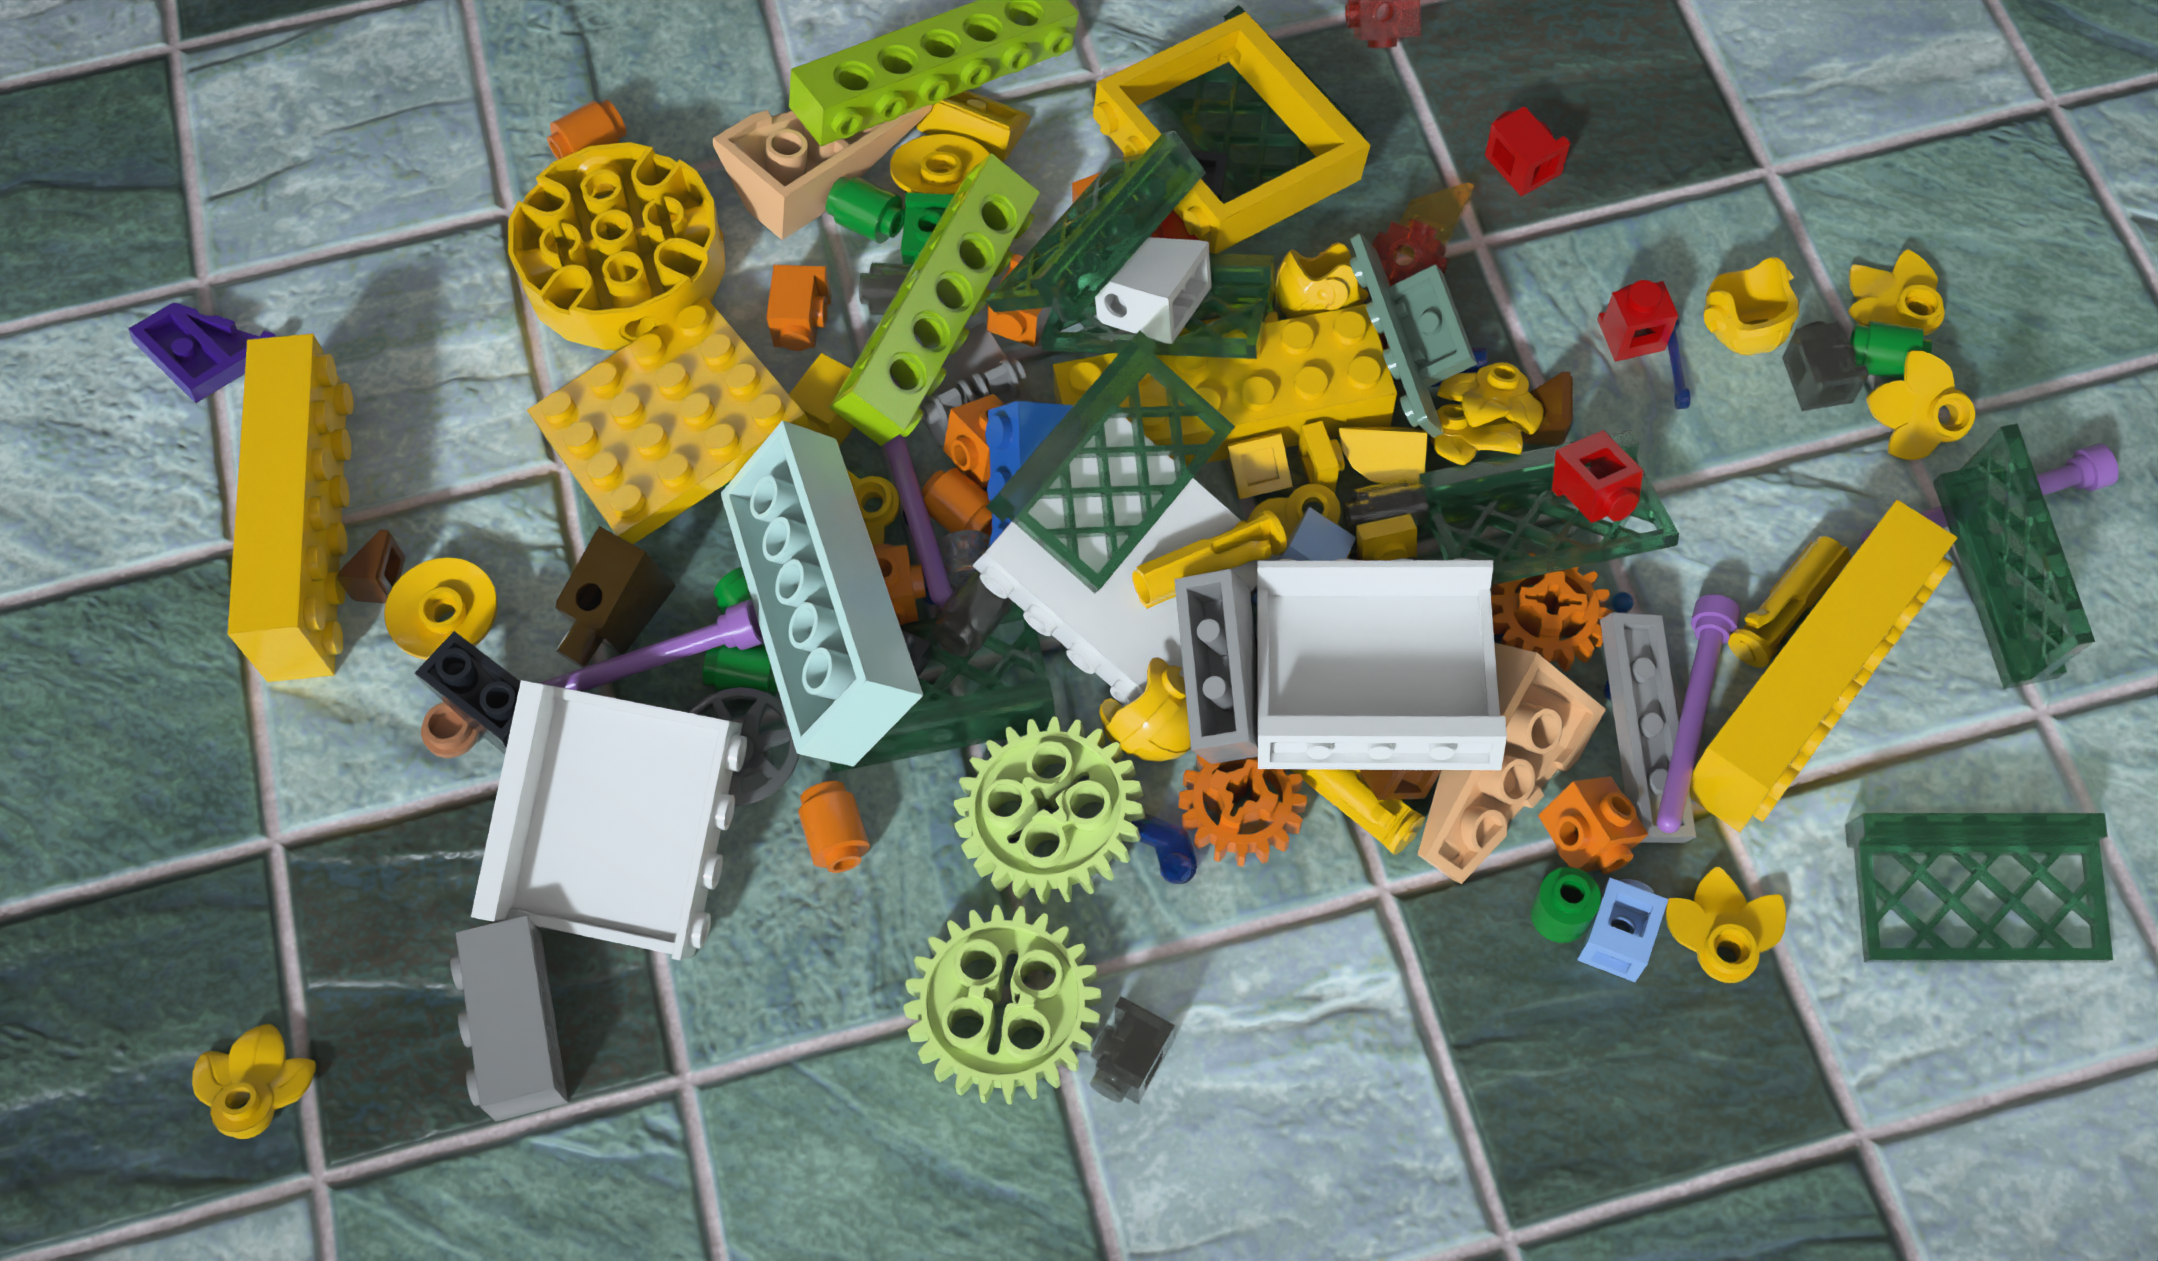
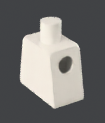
[1075,236,1211,344]

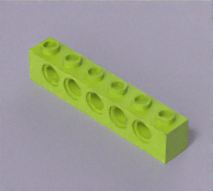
[789,0,1079,146]
[829,153,1040,446]

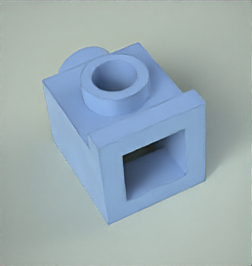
[1577,878,1668,982]

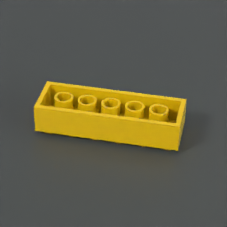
[1053,304,1397,468]
[227,333,353,682]
[1689,500,1958,833]

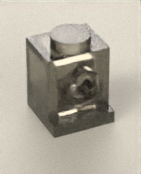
[1782,321,1869,411]
[1089,996,1175,1105]

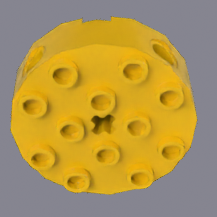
[508,142,726,351]

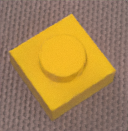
[1298,421,1344,493]
[1226,431,1293,499]
[1356,514,1417,561]

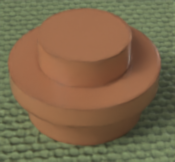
[421,702,479,758]

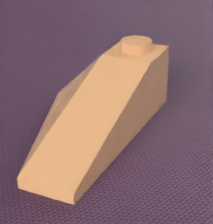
[713,105,932,240]
[1417,643,1606,884]

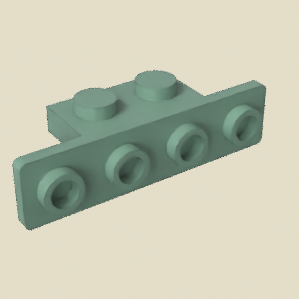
[1350,233,1477,438]

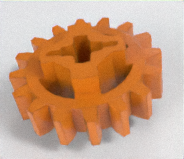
[1490,552,1613,672]
[1178,755,1307,867]

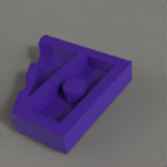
[128,302,277,403]

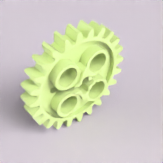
[954,717,1145,905]
[904,905,1102,1104]

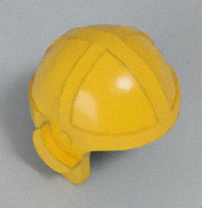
[1275,242,1369,319]
[1703,257,1799,356]
[1099,657,1191,762]

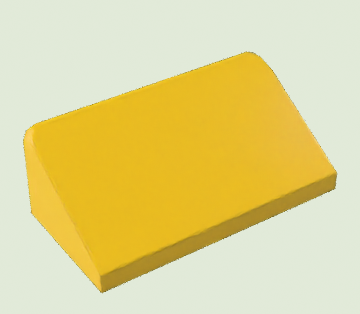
[916,90,1031,162]

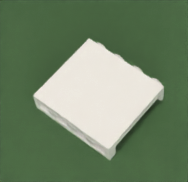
[972,406,1280,707]
[1257,558,1507,770]
[471,680,747,960]

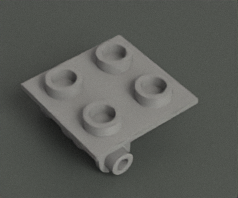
[919,322,1035,449]

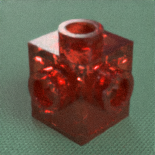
[1345,0,1421,48]
[1372,218,1449,286]

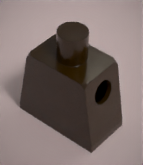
[555,526,676,668]

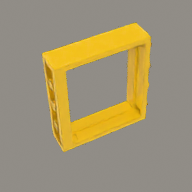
[1092,12,1371,255]

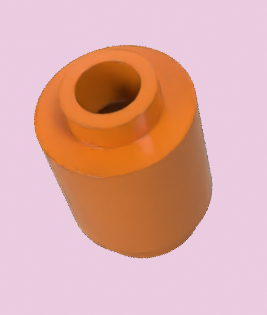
[547,99,627,160]
[922,468,992,547]
[798,781,870,873]

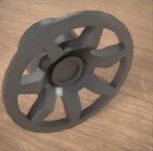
[688,687,800,807]

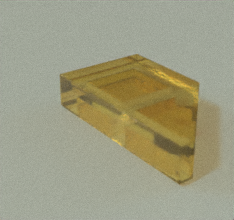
[1389,183,1474,267]

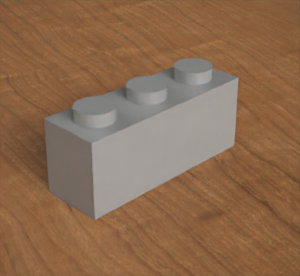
[1174,569,1258,764]
[450,915,568,1122]

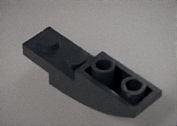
[414,631,521,755]

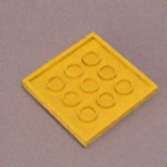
[527,296,812,544]

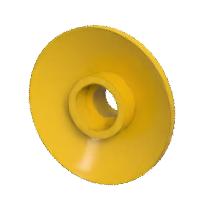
[890,134,990,195]
[384,557,498,660]

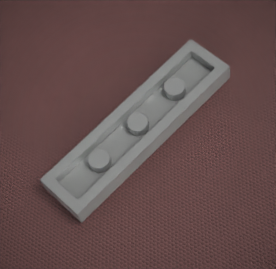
[1600,612,1697,843]

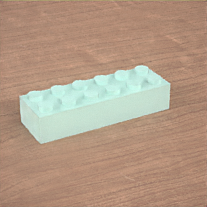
[721,420,923,767]

